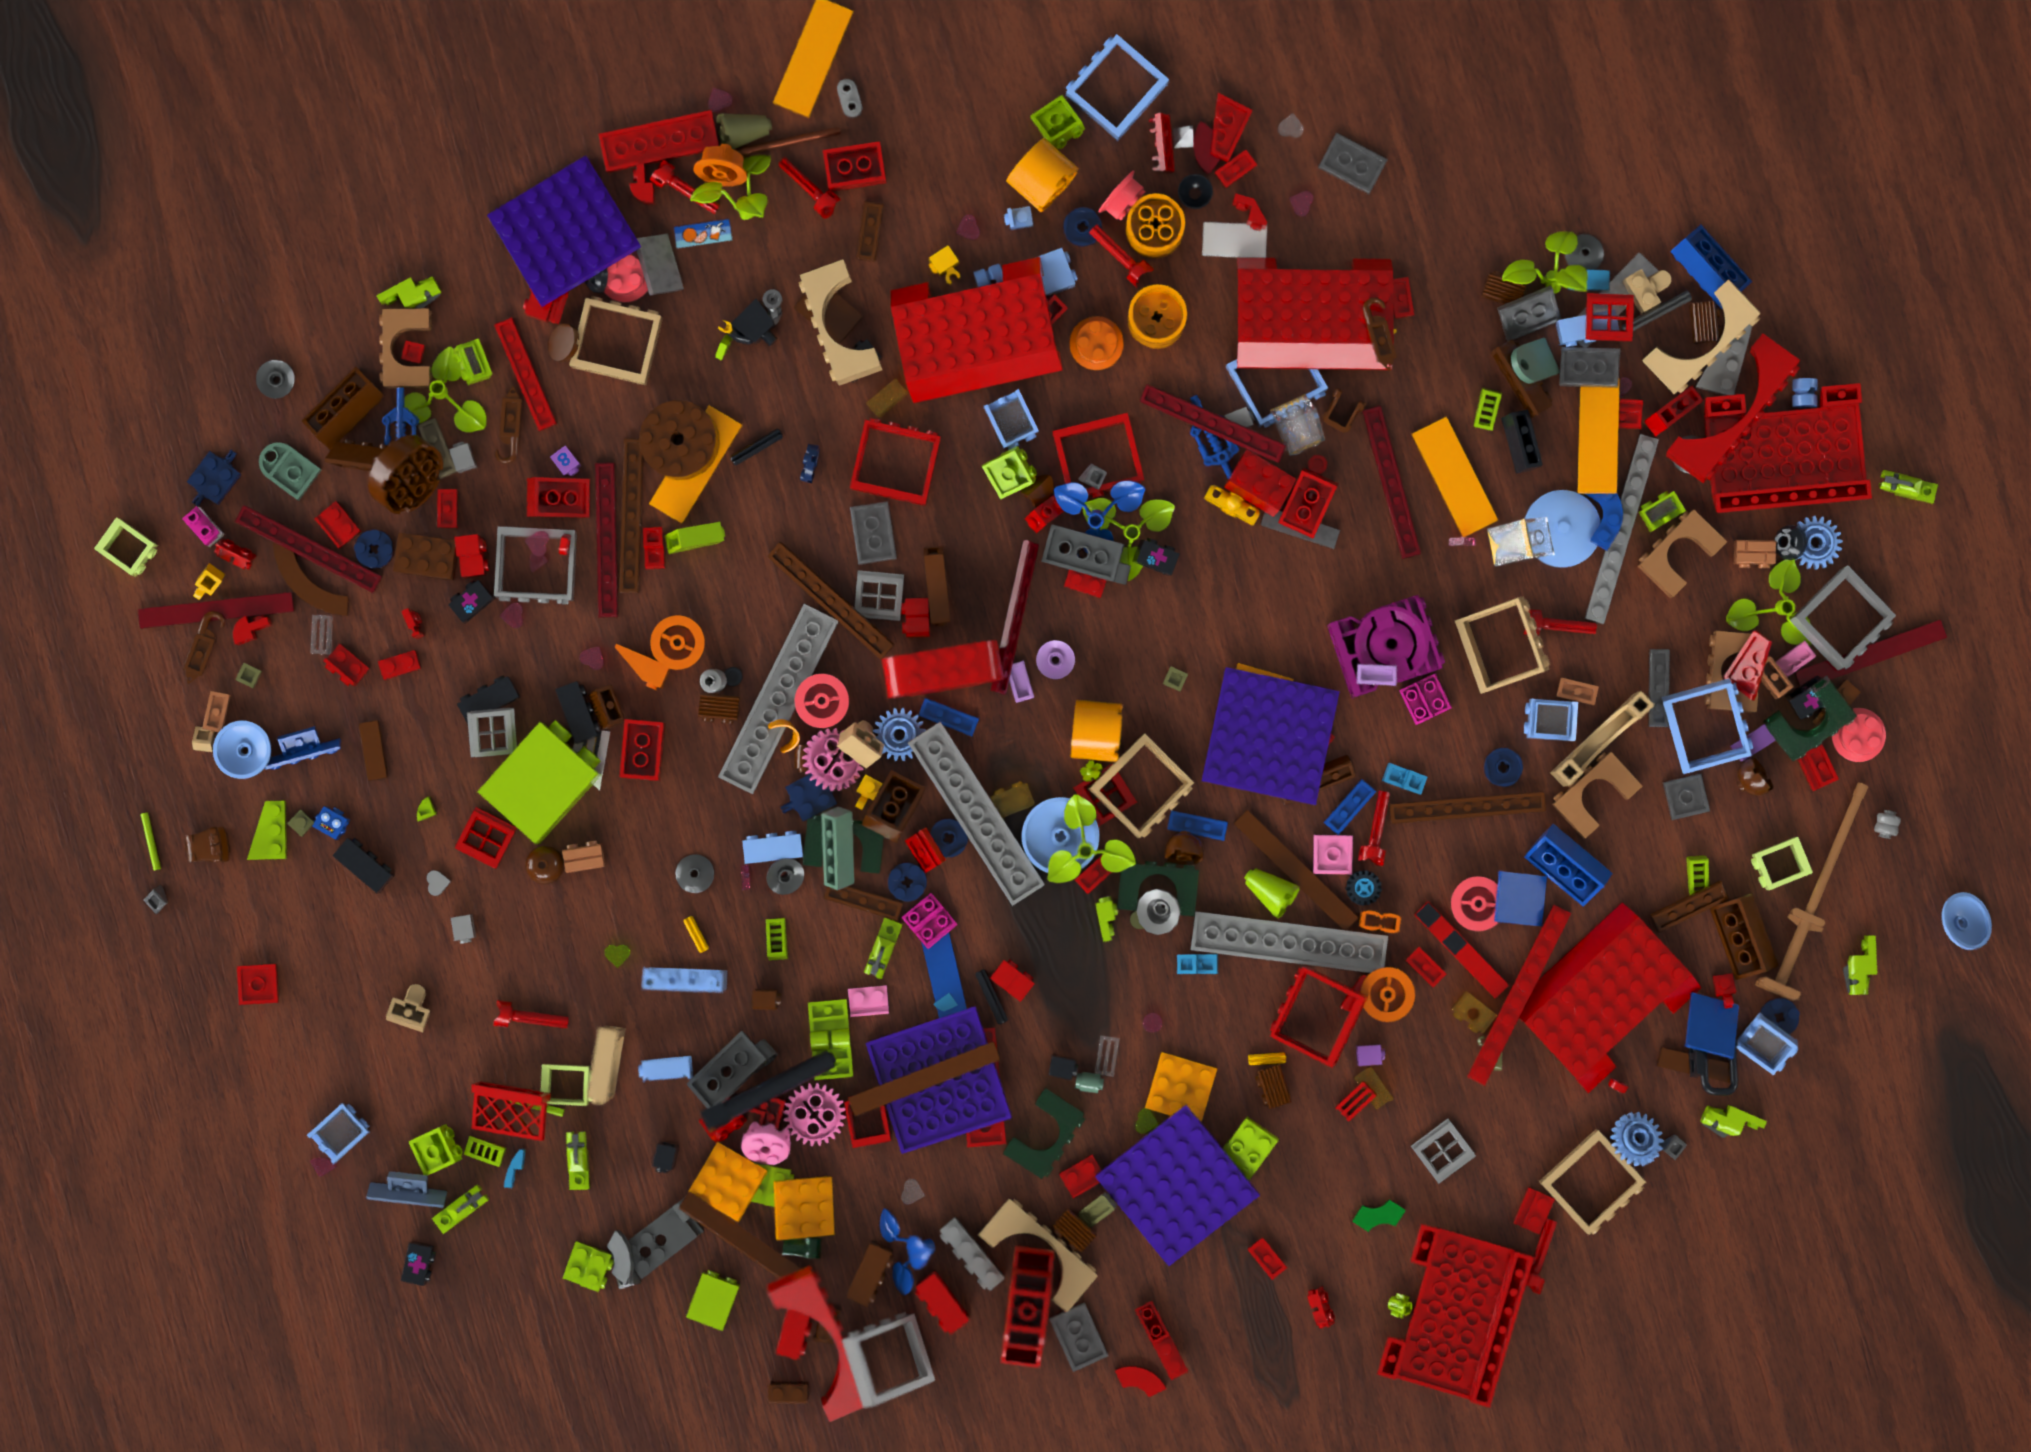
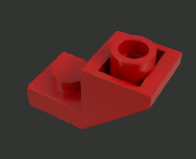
[1232,194,1267,231]

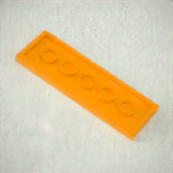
[773,0,853,118]
[1578,379,1620,494]
[649,405,742,524]
[1411,417,1498,538]

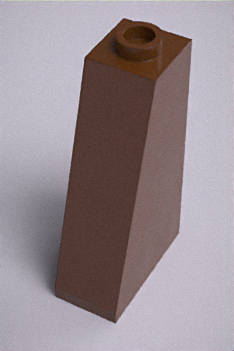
[924,546,951,626]

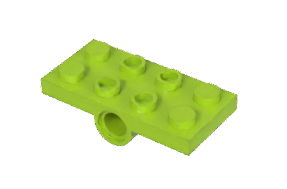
[808,999,854,1080]
[1223,1117,1279,1180]

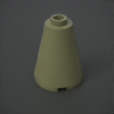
[717,113,772,149]

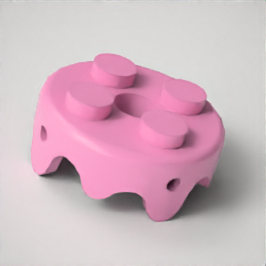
[742,1121,791,1165]

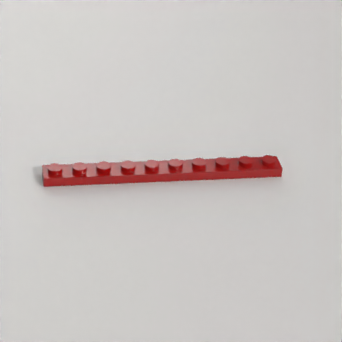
[1467,905,1571,1086]

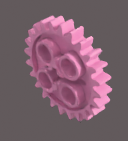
[802,728,864,791]
[783,1083,846,1146]

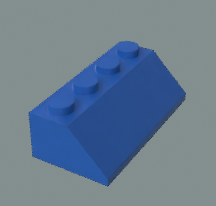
[1670,225,1752,309]
[1524,824,1613,907]

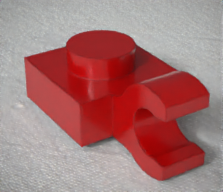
[1712,973,1736,1009]

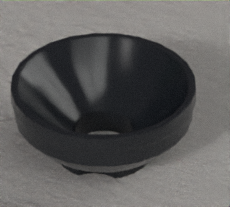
[1178,174,1213,209]
[583,268,608,293]
[1774,525,1807,560]

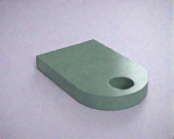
[1511,337,1560,384]
[259,442,322,501]

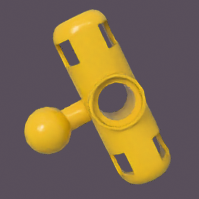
[1204,485,1260,526]

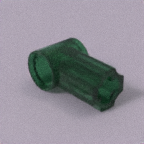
[783,1237,822,1259]

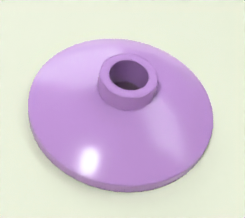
[1036,640,1075,679]

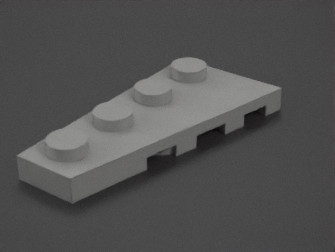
[1695,324,1752,396]

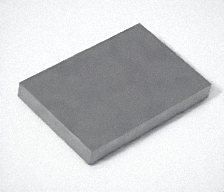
[1318,133,1388,194]
[636,234,684,295]
[1497,285,1561,341]
[1559,347,1620,388]
[850,501,897,565]
[1049,1302,1108,1372]

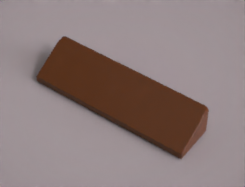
[1282,755,1356,805]

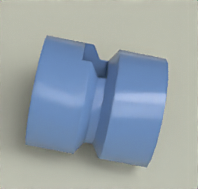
[973,263,1003,287]
[1792,378,1818,408]

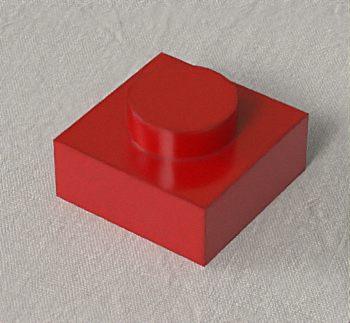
[401,340,425,365]

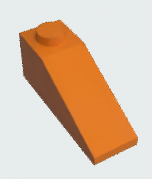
[615,644,670,690]

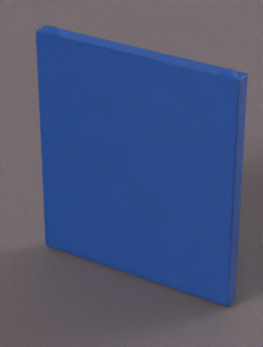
[1494,871,1547,927]
[1685,992,1739,1059]

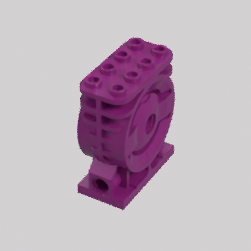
[1327,594,1445,699]

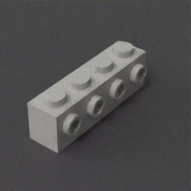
[939,1217,1005,1291]

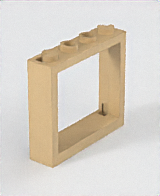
[569,296,663,385]
[1455,597,1550,694]
[1089,733,1194,838]
[587,1025,626,1104]
[1539,1129,1646,1235]

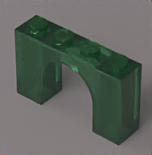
[1763,676,1857,761]
[802,815,884,874]
[1117,860,1199,917]
[1003,1087,1085,1179]

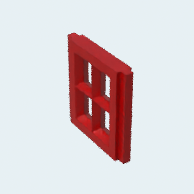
[1585,293,1634,342]
[1073,763,1137,827]
[455,807,517,869]

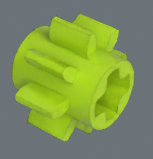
[1388,1293,1412,1319]

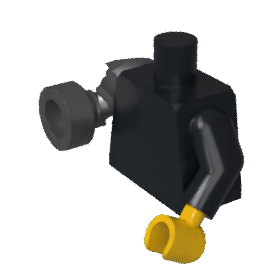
[718,289,782,346]

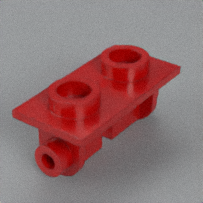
[214,539,257,570]
[1307,1286,1335,1329]

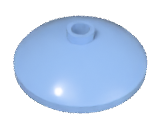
[213,721,271,779]
[1942,892,1992,950]

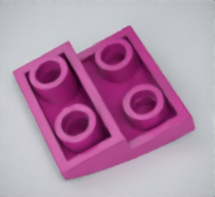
[1399,673,1452,725]
[901,893,958,949]

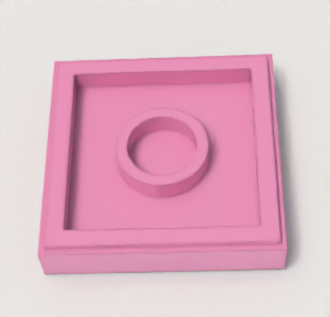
[1313,835,1353,874]

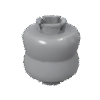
[700,669,727,693]
[1874,810,1901,839]

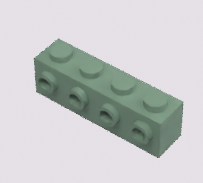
[822,807,854,890]

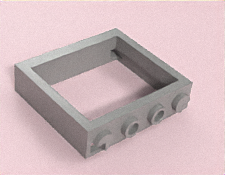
[494,527,577,604]
[1790,565,1896,670]
[842,1312,935,1407]

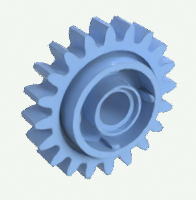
[1796,516,1843,570]
[873,708,926,761]
[1610,1112,1664,1166]

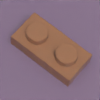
[1556,678,1599,706]
[202,691,231,732]

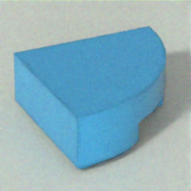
[934,993,958,1011]

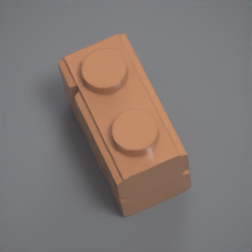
[1734,540,1776,569]
[1761,656,1794,699]
[562,841,606,873]

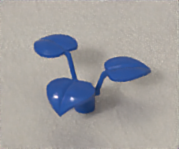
[1054,480,1145,554]
[880,1208,935,1296]

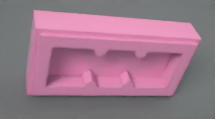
[1775,640,1816,677]

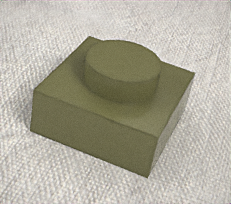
[235,663,262,688]
[1163,666,1188,692]
[287,809,314,837]

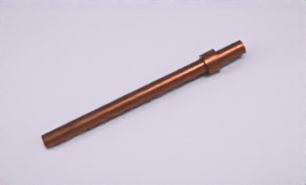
[734,127,841,157]

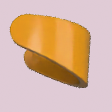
[768,719,800,753]

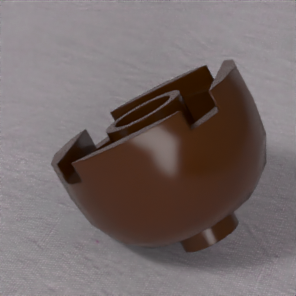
[1737,757,1774,796]
[1165,831,1204,865]
[525,846,564,884]

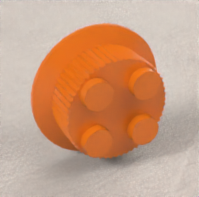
[693,144,747,187]
[1070,316,1124,370]
[650,615,705,670]
[1360,967,1415,1022]

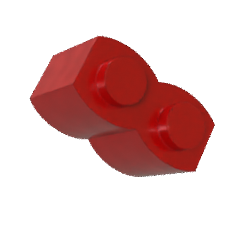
[901,598,930,638]
[990,959,1035,1002]

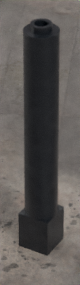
[701,1050,836,1133]

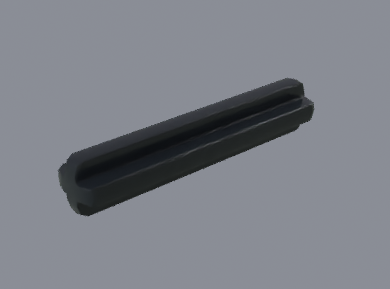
[730,429,783,466]
[975,969,1008,1024]

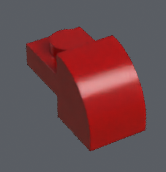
[629,164,655,205]
[233,615,272,645]

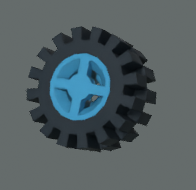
[1346,870,1382,905]

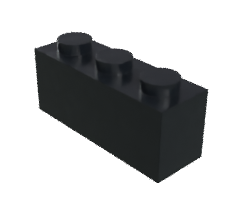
[1501,410,1543,474]
[457,675,521,724]
[555,681,601,744]
[332,838,394,893]

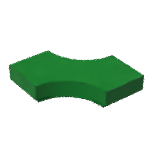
[1352,1199,1406,1232]

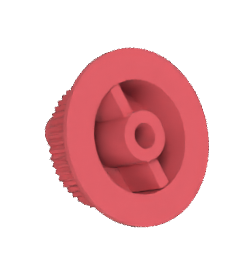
[1098,170,1146,220]
[604,251,648,303]
[795,674,849,728]
[1831,708,1886,762]
[1451,877,1498,931]

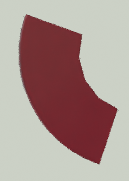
[1193,121,1220,176]

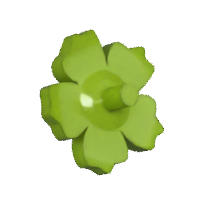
[1080,760,1103,782]

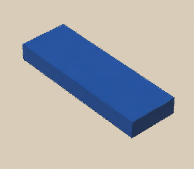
[918,698,979,737]
[1323,779,1377,835]
[1167,810,1228,841]

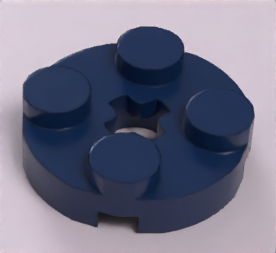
[1063,207,1102,247]
[800,444,820,483]
[354,529,394,568]
[1484,748,1523,787]
[930,819,968,857]
[888,863,927,902]
[1760,998,1800,1037]

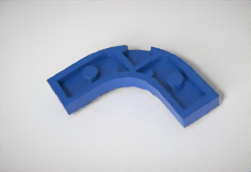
[1585,494,1623,551]

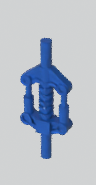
[382,387,420,445]
[1190,395,1239,479]

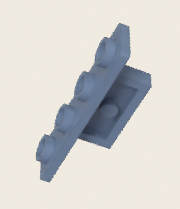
[367,1171,447,1208]

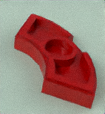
[1115,1366,1166,1397]

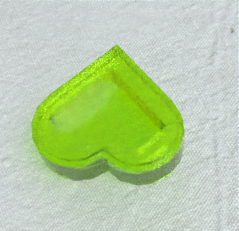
[604,945,630,968]
[1135,1108,1159,1134]

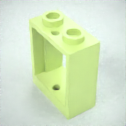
[94,517,158,577]
[1751,837,1813,890]
[541,1064,592,1106]

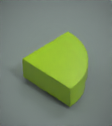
[715,334,732,360]
[417,796,437,822]

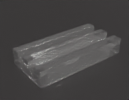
[310,615,333,655]
[1095,1035,1120,1077]

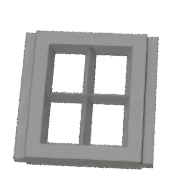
[855,571,904,621]
[467,707,517,757]
[1411,1118,1476,1184]

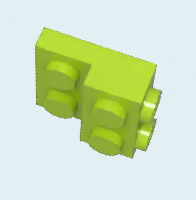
[1030,95,1085,149]
[982,446,1037,499]
[1095,896,1118,942]
[409,1124,463,1176]
[751,1162,794,1207]
[563,1241,614,1292]

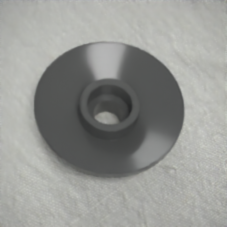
[1565,234,1604,270]
[256,360,295,399]
[676,854,714,893]
[766,858,804,895]

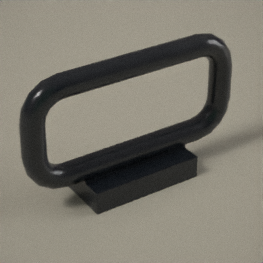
[1688,1042,1738,1096]

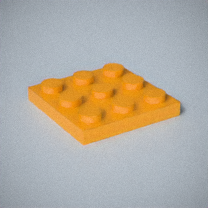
[1145,1052,1217,1123]
[689,1142,768,1222]
[773,1176,834,1240]

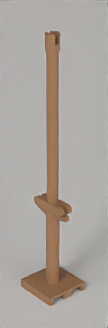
[1755,783,1868,1001]

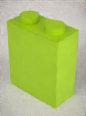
[686,1270,740,1331]

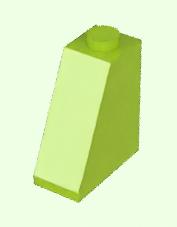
[665,522,725,554]

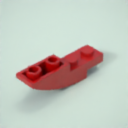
[1135,1301,1189,1381]

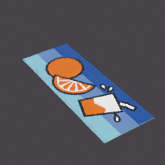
[674,219,732,248]

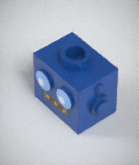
[312,806,350,840]

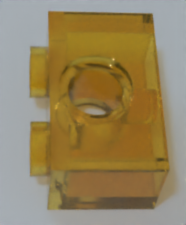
[1451,991,1497,1034]

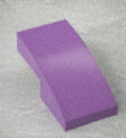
[1731,724,1776,762]

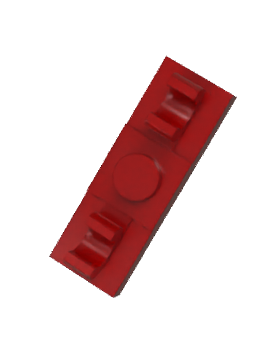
[1149,113,1175,173]

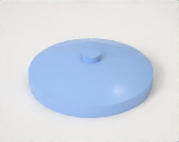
[1523,490,1601,568]
[1022,797,1099,873]

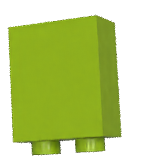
[477,720,602,844]

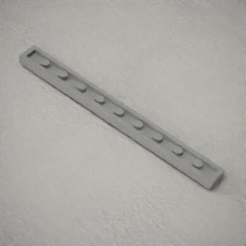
[1585,434,1659,624]

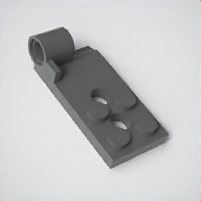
[1042,524,1131,585]
[687,1031,778,1108]
[628,1197,704,1279]

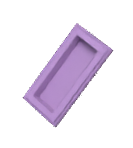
[1009,660,1035,703]
[1357,664,1397,685]

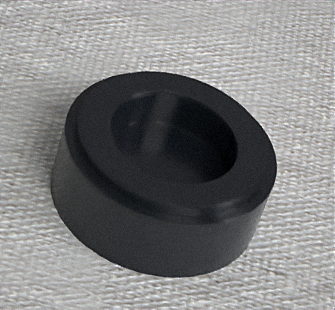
[724,667,743,687]

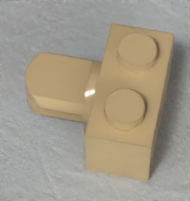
[1622,269,1671,315]
[837,720,884,768]
[386,984,430,1032]

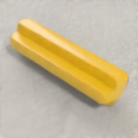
[684,916,709,953]
[1248,1052,1286,1065]

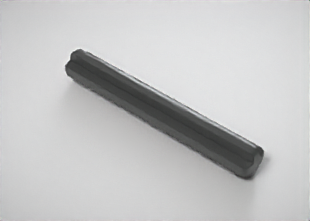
[1621,291,1692,331]

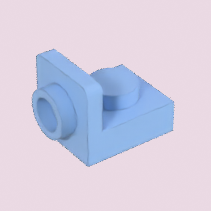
[1004,206,1033,230]

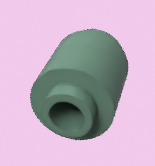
[1075,1072,1104,1093]

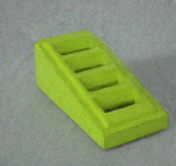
[1473,387,1502,431]
[1687,856,1709,895]
[766,918,788,960]
[464,1136,507,1167]

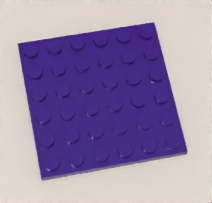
[487,156,641,307]
[1201,667,1340,805]
[866,1006,1013,1154]
[1095,1104,1260,1266]

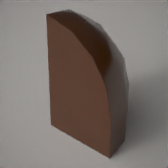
[1020,474,1054,508]

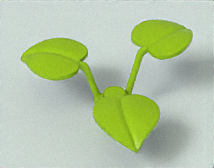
[690,155,771,220]
[1502,231,1588,294]
[404,346,487,433]
[1083,498,1175,581]
[1726,560,1812,645]
[1048,794,1136,883]

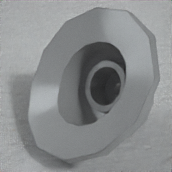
[1136,889,1181,935]

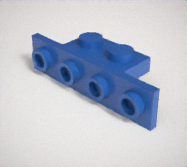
[265,726,341,770]

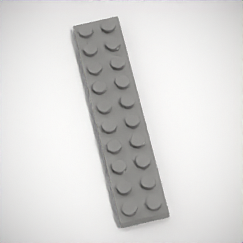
[718,604,839,794]
[907,722,1045,906]
[1190,911,1388,973]

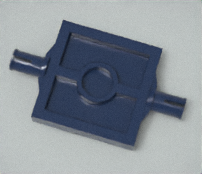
[187,449,242,507]
[780,774,839,821]

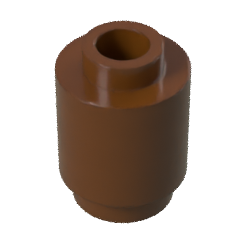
[795,745,810,773]

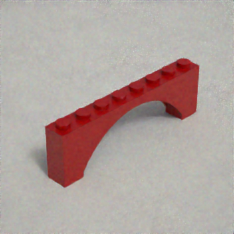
[1666,333,1800,484]
[767,1266,863,1422]

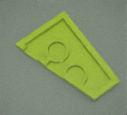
[247,801,287,860]

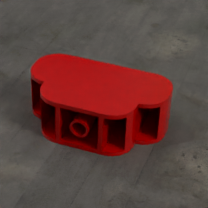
[882,640,1004,699]
[1001,1245,1054,1368]

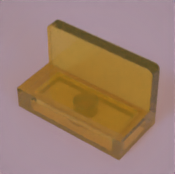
[866,378,908,419]
[1354,1066,1393,1110]

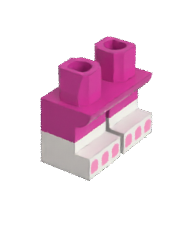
[182,506,225,547]

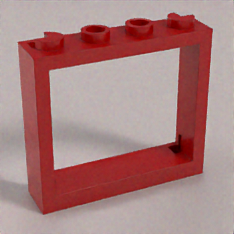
[1052,413,1144,498]
[850,418,941,506]
[1270,966,1368,1068]

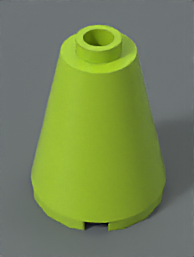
[1244,868,1300,918]

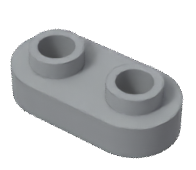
[837,79,862,118]

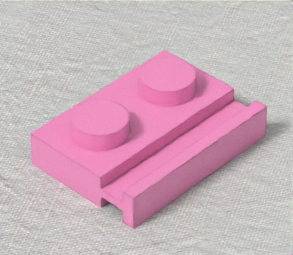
[848,985,889,1017]

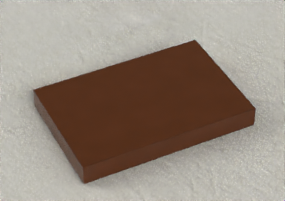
[794,293,863,344]

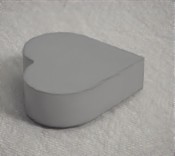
[427,870,451,896]

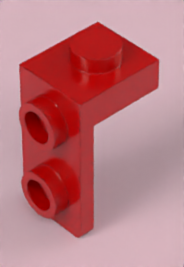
[1025,494,1064,534]

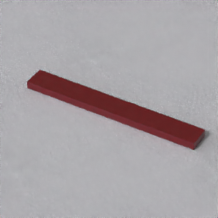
[1139,384,1287,463]
[1362,405,1421,559]
[595,463,618,618]
[234,504,382,594]
[990,540,1039,695]
[138,592,295,629]
[1794,619,1947,687]

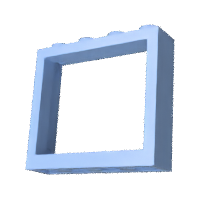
[1066,34,1169,140]
[1226,359,1328,428]
[1662,678,1753,774]
[643,967,727,992]

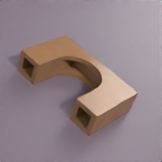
[379,309,432,389]
[1637,509,1727,598]
[1705,631,1758,713]
[1552,752,1643,839]

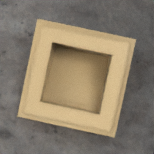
[192,726,215,752]

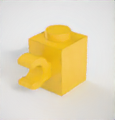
[928,245,960,285]
[193,563,225,600]
[855,774,883,810]

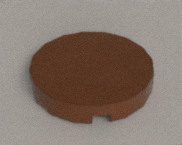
[548,323,579,362]

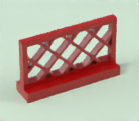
[471,1081,551,1141]

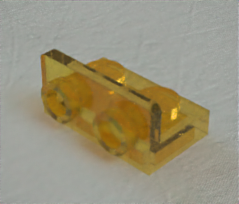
[991,781,1035,818]

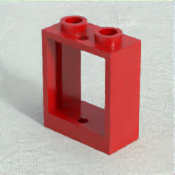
[844,1096,892,1148]

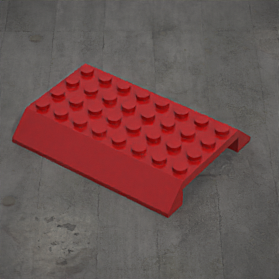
[891,257,1063,403]
[1237,257,1394,370]
[1704,383,1872,513]
[1519,902,1702,1093]
[1377,1224,1534,1408]

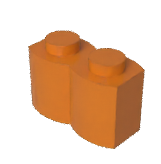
[1359,911,1401,933]

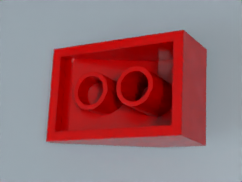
[1278,467,1339,538]
[527,477,590,518]

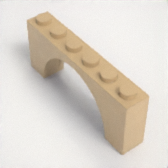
[798,260,883,386]
[1642,279,1761,394]
[1550,691,1654,787]
[978,1199,1098,1312]

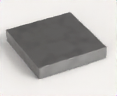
[1663,774,1710,820]

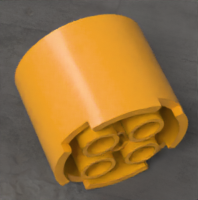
[1006,138,1079,212]
[1126,193,1185,259]
[1128,285,1187,349]
[1071,700,1123,762]

